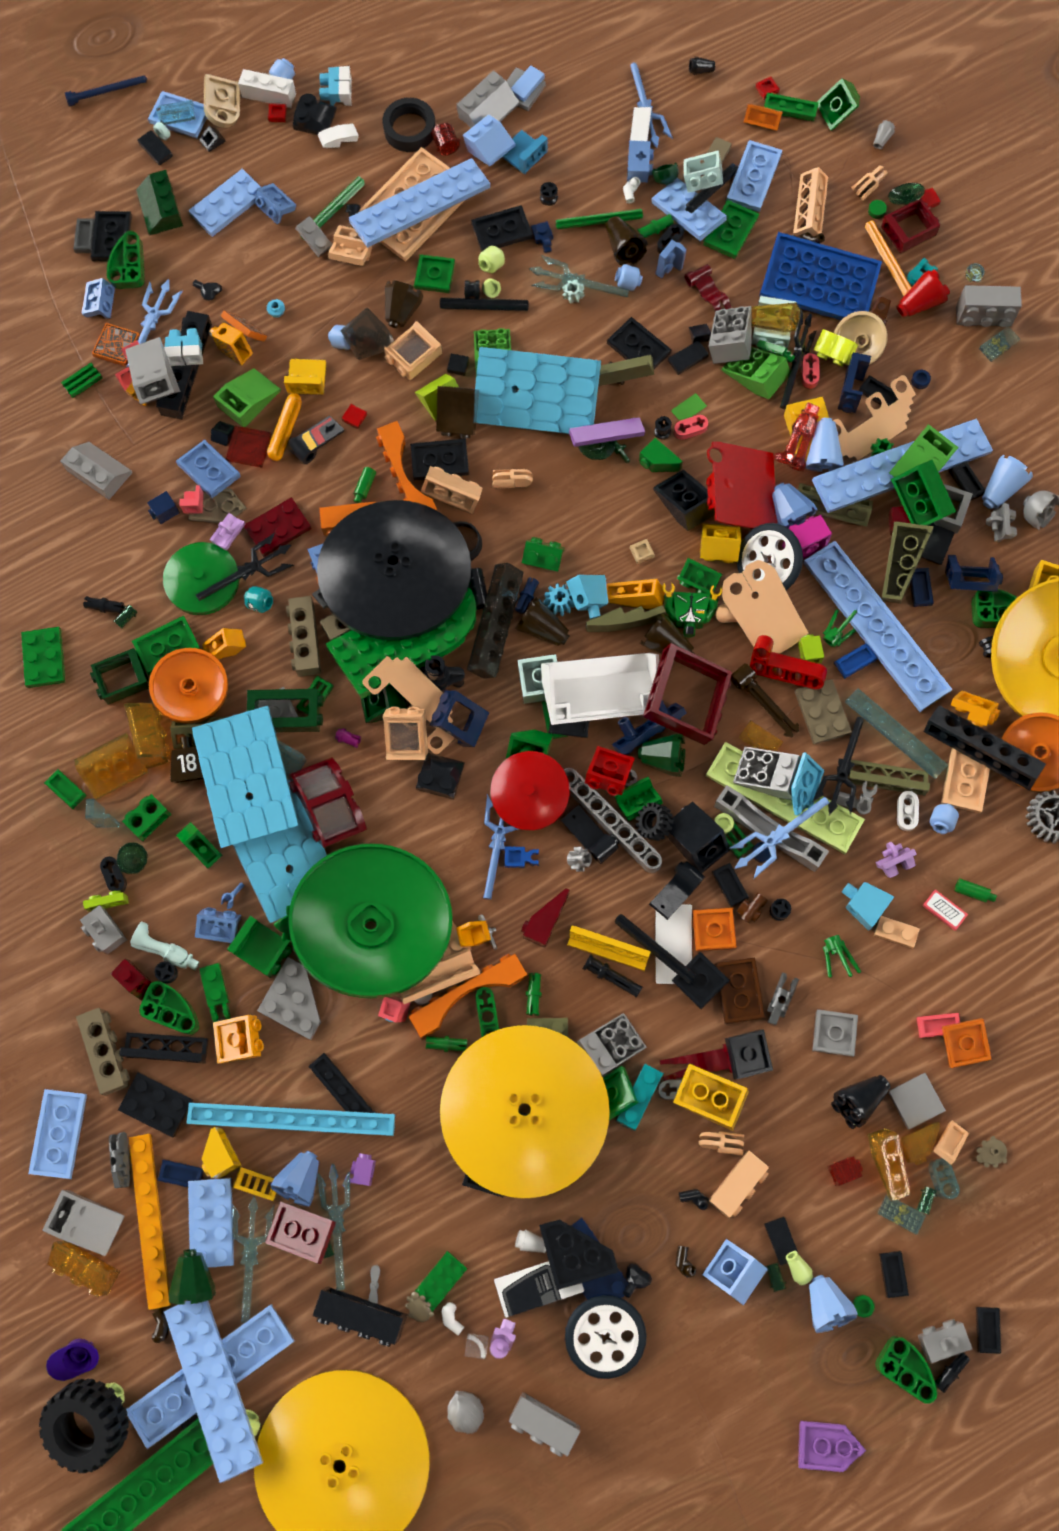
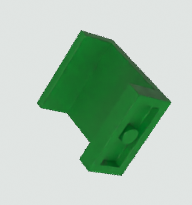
[227,916,293,978]

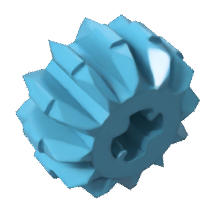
[544,583,575,616]

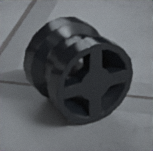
[540,182,558,206]
[464,280,480,299]
[979,636,993,658]
[769,898,792,921]
[154,961,178,984]

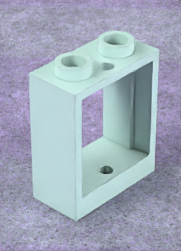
[684,150,723,193]

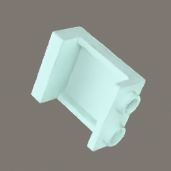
[751,296,796,349]

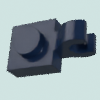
[531,221,553,253]

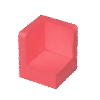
[180,485,204,514]
[378,996,411,1022]

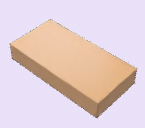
[934,1120,969,1164]

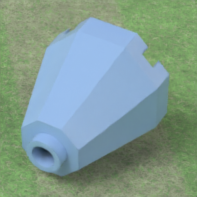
[809,1275,857,1333]

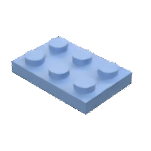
[148,91,207,138]

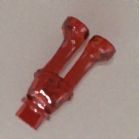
[773,402,820,472]

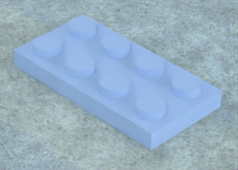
[726,140,783,212]
[188,169,261,237]
[651,178,726,241]
[28,1089,87,1179]
[188,1178,234,1267]

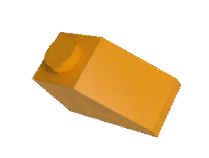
[202,628,246,659]

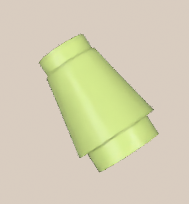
[786,1251,813,1285]

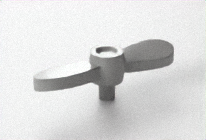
[478,914,497,950]
[368,1265,380,1304]

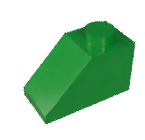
[639,438,683,472]
[176,822,223,869]

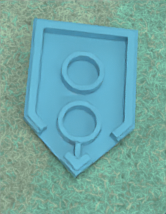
[791,752,824,816]

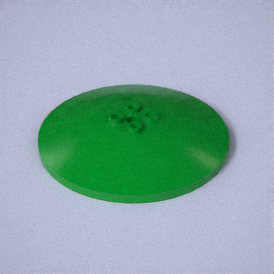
[289,843,452,999]

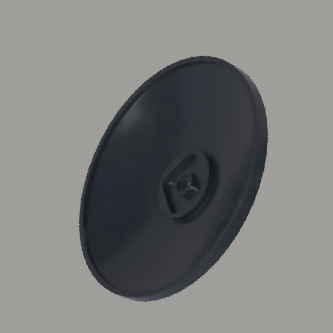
[317,500,471,640]

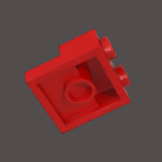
[584,746,635,796]

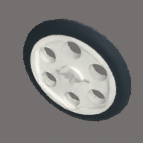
[737,523,803,594]
[565,1295,647,1379]

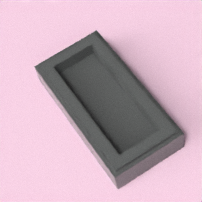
[74,218,95,253]

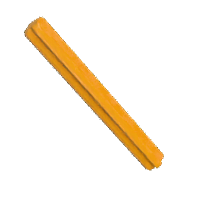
[865,220,911,296]

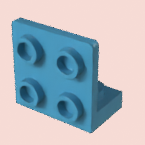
[502,130,548,174]

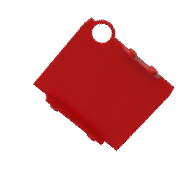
[706,442,778,529]

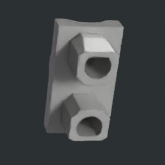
[986,503,1017,542]

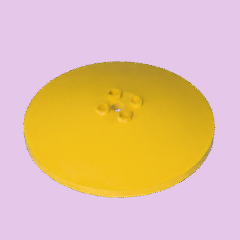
[991,578,1059,717]
[440,1025,609,1198]
[254,1370,430,1531]

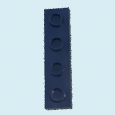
[612,700,687,755]

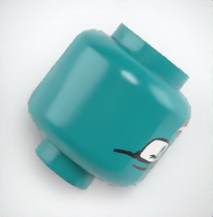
[244,586,273,613]

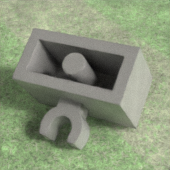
[80,905,127,955]
[918,1319,972,1363]

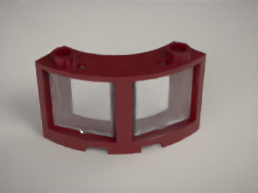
[288,757,367,848]

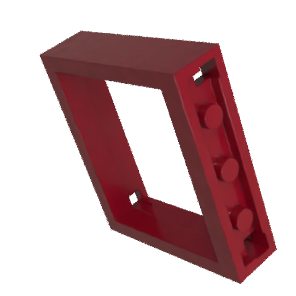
[642,643,732,745]

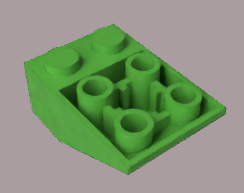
[474,328,511,376]
[722,346,790,399]
[213,368,281,428]
[889,424,959,477]

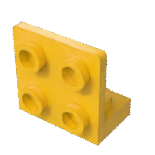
[284,359,327,395]

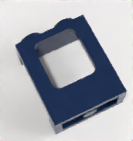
[838,352,871,413]
[945,555,1003,592]
[430,690,489,747]

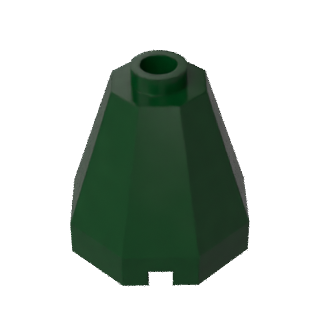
[638,734,686,777]
[169,1249,216,1305]

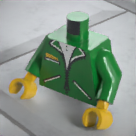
[662,582,722,638]

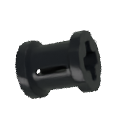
[654,416,672,440]

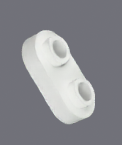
[897,791,919,831]

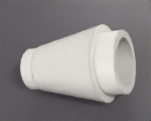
[515,1229,546,1253]

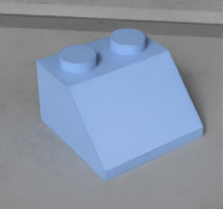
[463,115,516,166]
[702,1239,767,1305]

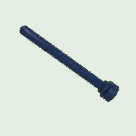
[64,75,147,107]

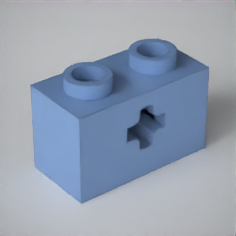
[627,140,654,183]

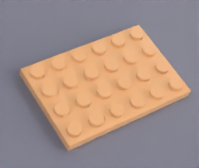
[356,147,465,262]

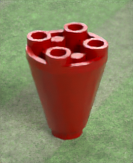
[896,269,950,318]

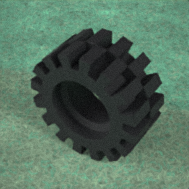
[636,803,674,841]

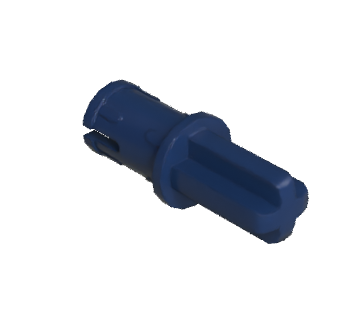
[515,577,539,614]

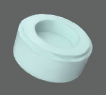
[153,122,171,140]

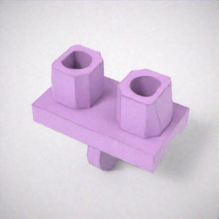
[210,513,245,551]
[875,842,917,878]
[490,1319,516,1359]

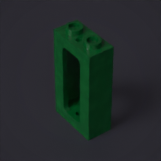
[247,689,324,733]

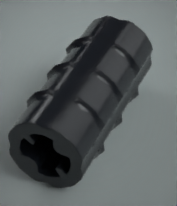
[469,568,489,610]

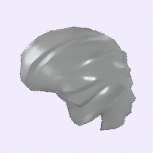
[447,1391,484,1434]

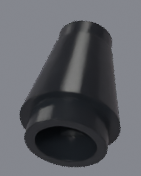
[689,56,715,75]

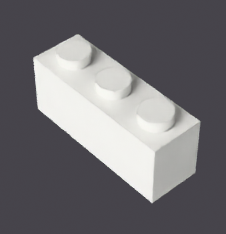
[238,69,296,108]

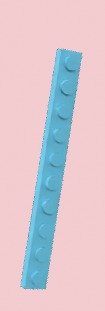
[187,1103,396,1136]

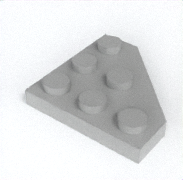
[257,957,321,1040]

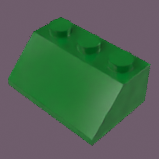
[891,459,956,525]

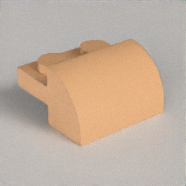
[328,225,373,266]

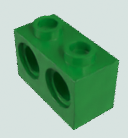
[122,794,172,842]

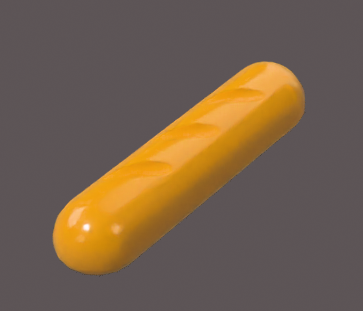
[267,393,302,461]

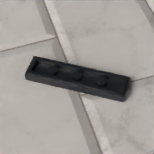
[308,1053,375,1113]

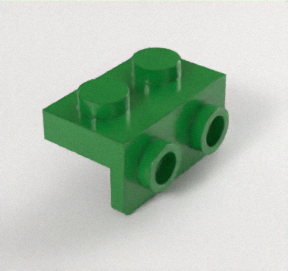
[522,537,565,572]
[677,558,723,595]
[615,777,663,822]

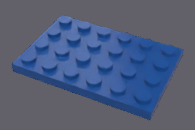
[759,232,882,320]

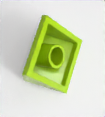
[415,374,459,421]

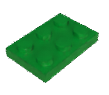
[703,200,759,259]
[132,615,201,675]
[21,627,65,688]

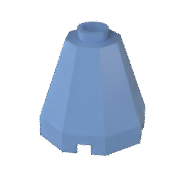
[772,483,818,528]
[271,1151,319,1207]

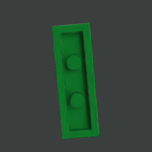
[764,93,819,121]

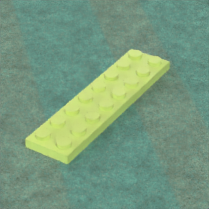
[706,742,865,854]

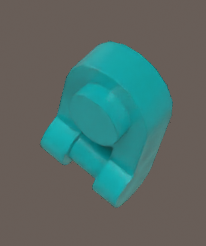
[907,258,938,287]

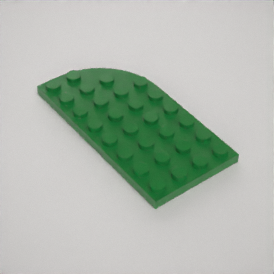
[325,588,477,699]

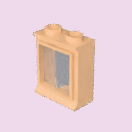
[384,321,442,380]
[383,707,428,760]

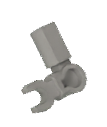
[836,781,878,815]

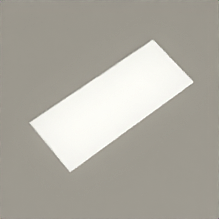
[630,107,651,141]

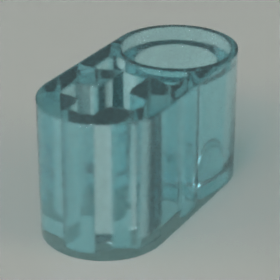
[928,1158,960,1199]

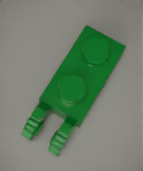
[199,963,231,1022]

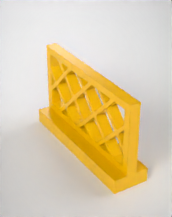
[567,925,650,971]

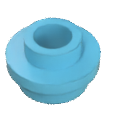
[267,299,285,318]

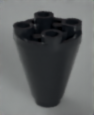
[831,1075,890,1129]

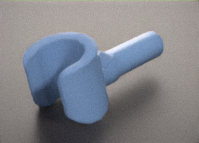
[221,883,244,909]

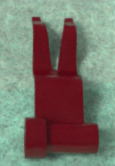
[684,264,732,311]
[660,1044,732,1081]

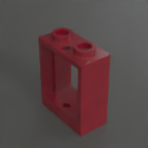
[881,198,940,254]

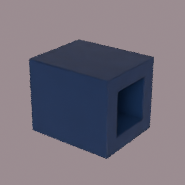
[147,491,180,524]

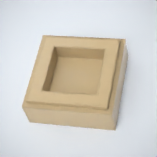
[630,539,655,564]

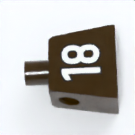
[170,736,204,783]

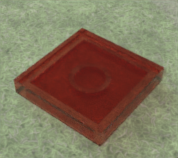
[226,426,272,468]

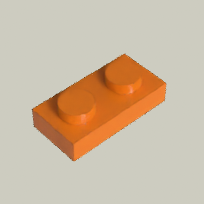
[744,103,783,130]

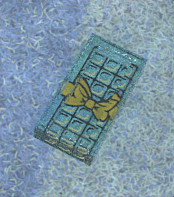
[979,326,1020,362]
[877,1194,926,1235]

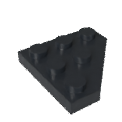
[539,1219,619,1290]

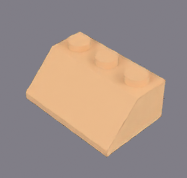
[420,466,483,514]

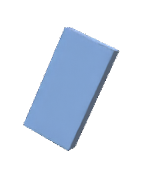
[511,66,545,102]

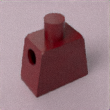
[110,959,152,1001]

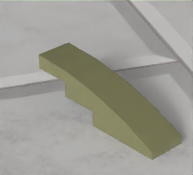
[586,605,666,632]

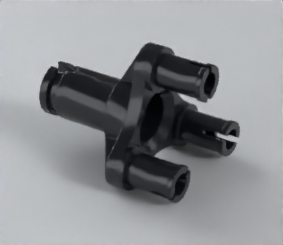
[420,655,465,692]

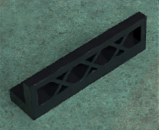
[119,1032,209,1064]

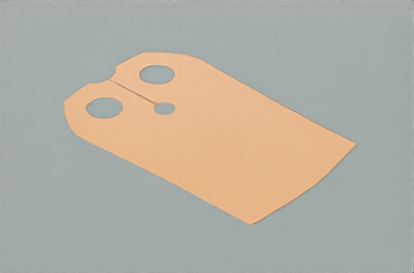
[722,560,808,654]

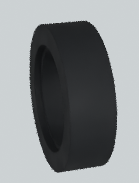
[382,97,436,152]

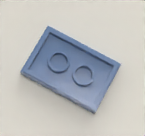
[176,440,241,498]

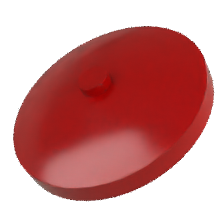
[490,751,570,831]

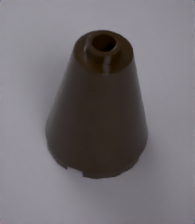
[606,216,648,266]
[515,597,570,646]
[640,613,695,654]

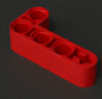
[750,635,827,690]

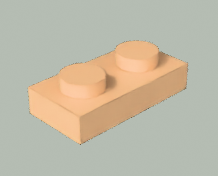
[874,916,920,949]

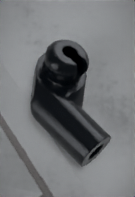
[679,1189,709,1210]

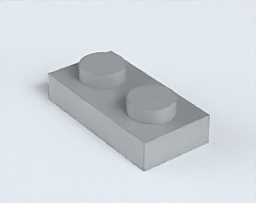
[295,216,332,257]

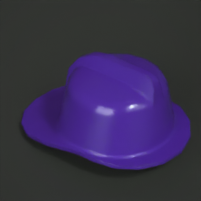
[46,1338,99,1381]

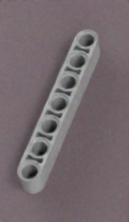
[564,768,662,873]

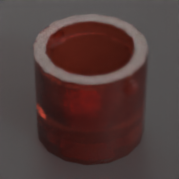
[431,123,460,156]

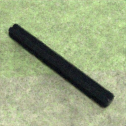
[685,163,738,213]
[440,298,529,311]
[615,914,697,984]

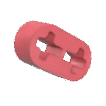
[801,353,820,389]
[674,415,708,440]

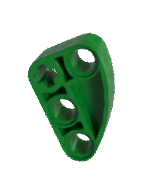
[107,231,145,289]
[971,589,1017,628]
[139,981,199,1035]
[875,1336,937,1404]

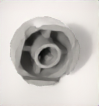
[1023,491,1059,530]

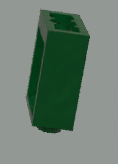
[90,648,149,705]

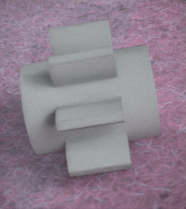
[567,847,592,872]

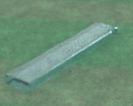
[845,688,948,779]

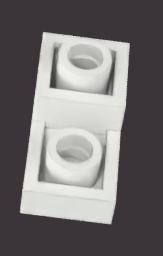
[318,124,359,148]

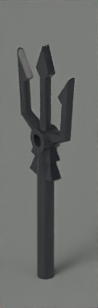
[780,310,817,409]
[196,532,294,602]
[813,717,864,816]

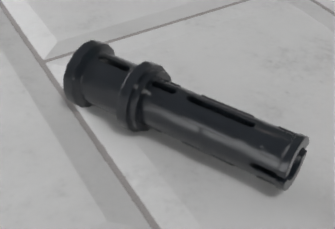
[582,953,643,998]

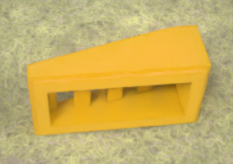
[233,1167,276,1201]

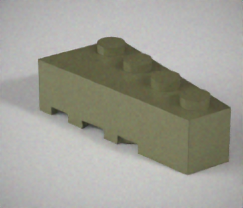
[882,521,934,603]

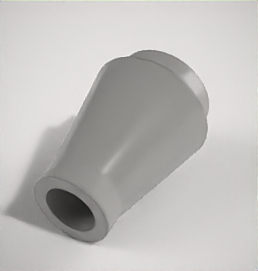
[873,120,895,150]

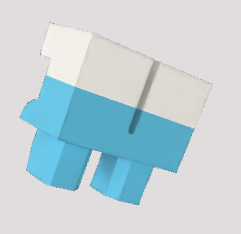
[319,66,352,106]
[165,328,203,366]

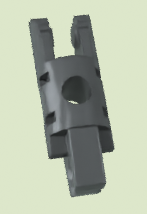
[767,972,799,1026]
[109,1132,130,1188]

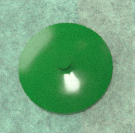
[163,542,240,615]

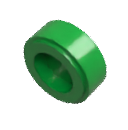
[868,200,887,219]
[852,1295,875,1318]

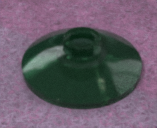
[888,183,925,205]
[578,441,615,460]

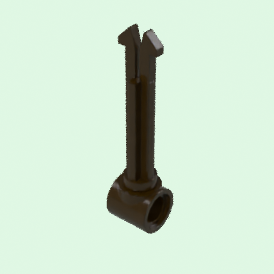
[730,663,799,737]

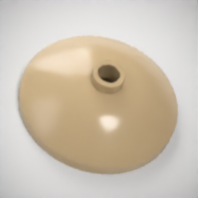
[834,311,888,365]

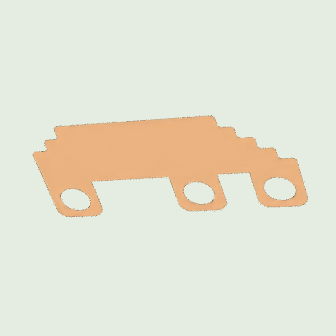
[833,375,916,461]
[363,657,454,754]

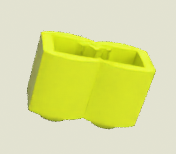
[813,329,858,367]

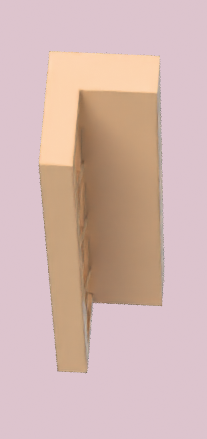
[793,167,828,237]
[398,948,480,1004]

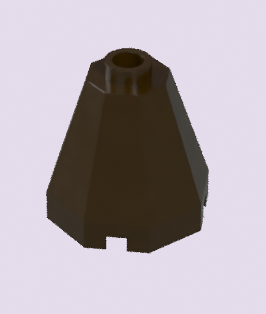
[385,280,423,329]

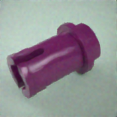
[335,728,361,748]

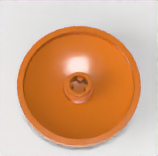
[149,648,228,724]
[1002,712,1059,792]

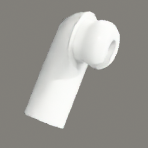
[441,1302,464,1336]

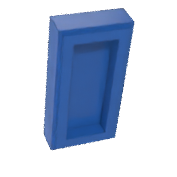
[834,643,878,679]

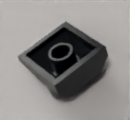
[293,94,337,135]
[416,753,465,800]

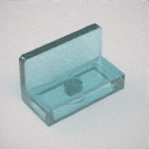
[156,100,196,125]
[277,740,307,776]
[85,799,120,828]

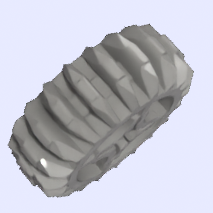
[1025,790,1059,844]

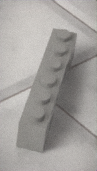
[714,785,829,872]

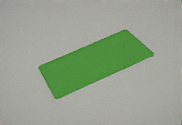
[671,393,707,421]

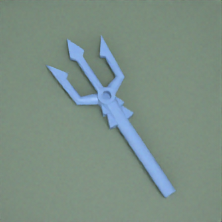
[127,279,183,367]
[729,797,829,879]

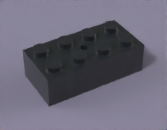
[312,1286,408,1347]

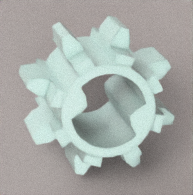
[562,279,585,304]

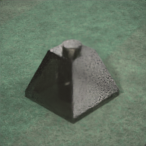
[340,308,395,360]

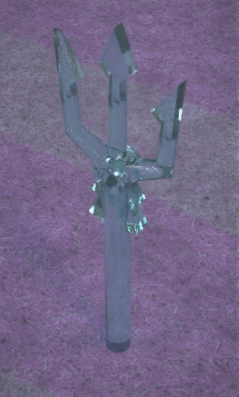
[529,255,629,297]
[317,1164,350,1290]
[233,1195,275,1323]

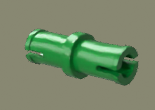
[637,214,674,238]
[526,973,542,1016]
[425,1036,467,1052]

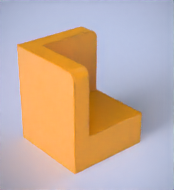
[456,920,491,947]

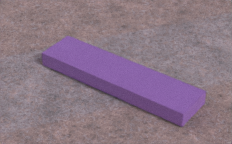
[569,417,645,447]

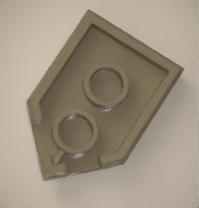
[188,485,247,523]

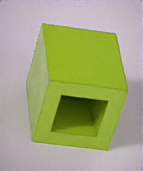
[798,634,824,664]

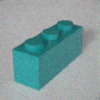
[616,1064,663,1131]

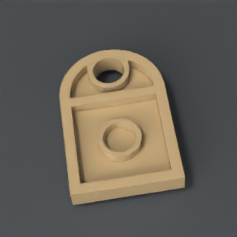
[204,74,240,128]

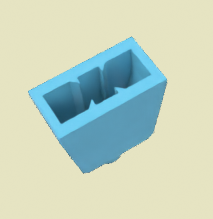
[566,575,608,620]
[842,882,894,930]

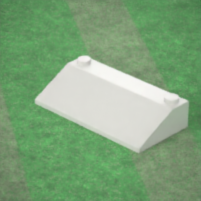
[541,653,659,725]

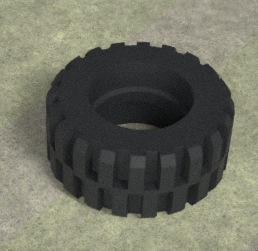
[39,1378,129,1473]

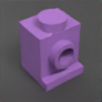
[348,1153,376,1186]

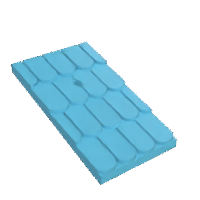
[475,347,601,434]
[192,705,299,848]
[233,780,327,923]

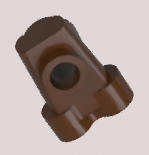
[871,296,891,326]
[737,893,768,924]

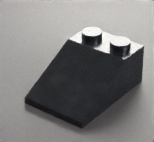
[653,469,715,531]

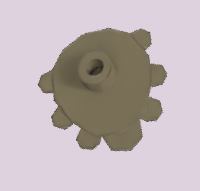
[976,1136,1007,1168]
[405,1292,434,1322]

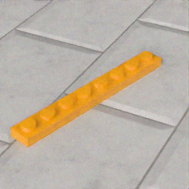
[129,1134,171,1310]

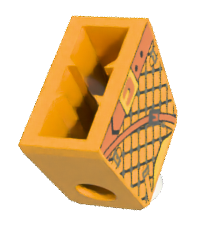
[210,323,253,366]

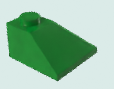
[817,78,860,131]
[505,729,553,760]

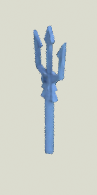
[630,63,673,148]
[483,794,518,900]

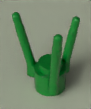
[823,609,857,648]
[822,935,861,978]

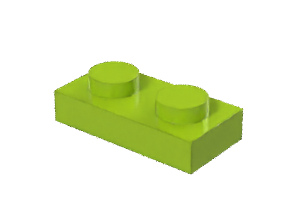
[83,891,129,912]

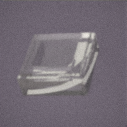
[465,1333,489,1359]

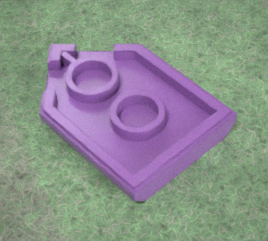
[798,1421,866,1472]

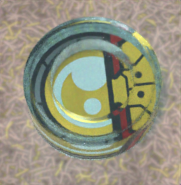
[965,263,985,283]

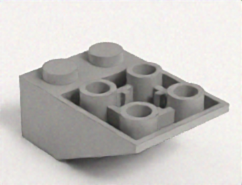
[708,306,752,364]
[125,337,180,404]
[733,746,801,800]
[576,1013,647,1077]
[42,1190,125,1256]

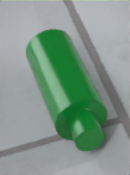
[353,467,377,503]
[954,878,997,903]

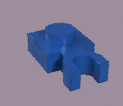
[505,847,539,868]

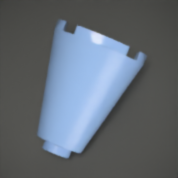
[806,418,844,472]
[982,455,1033,509]

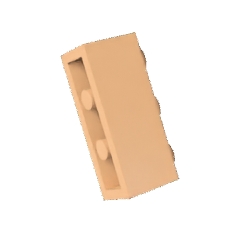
[709,1151,769,1218]

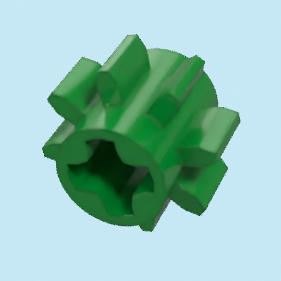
[870,438,894,456]

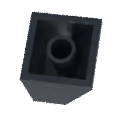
[667,801,730,873]

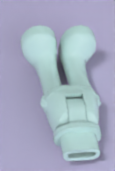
[130,921,199,971]

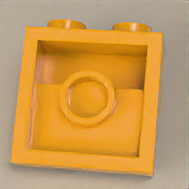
[951,691,1000,727]
[213,1015,264,1064]

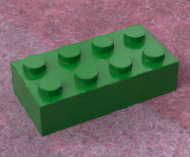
[414,1251,468,1312]

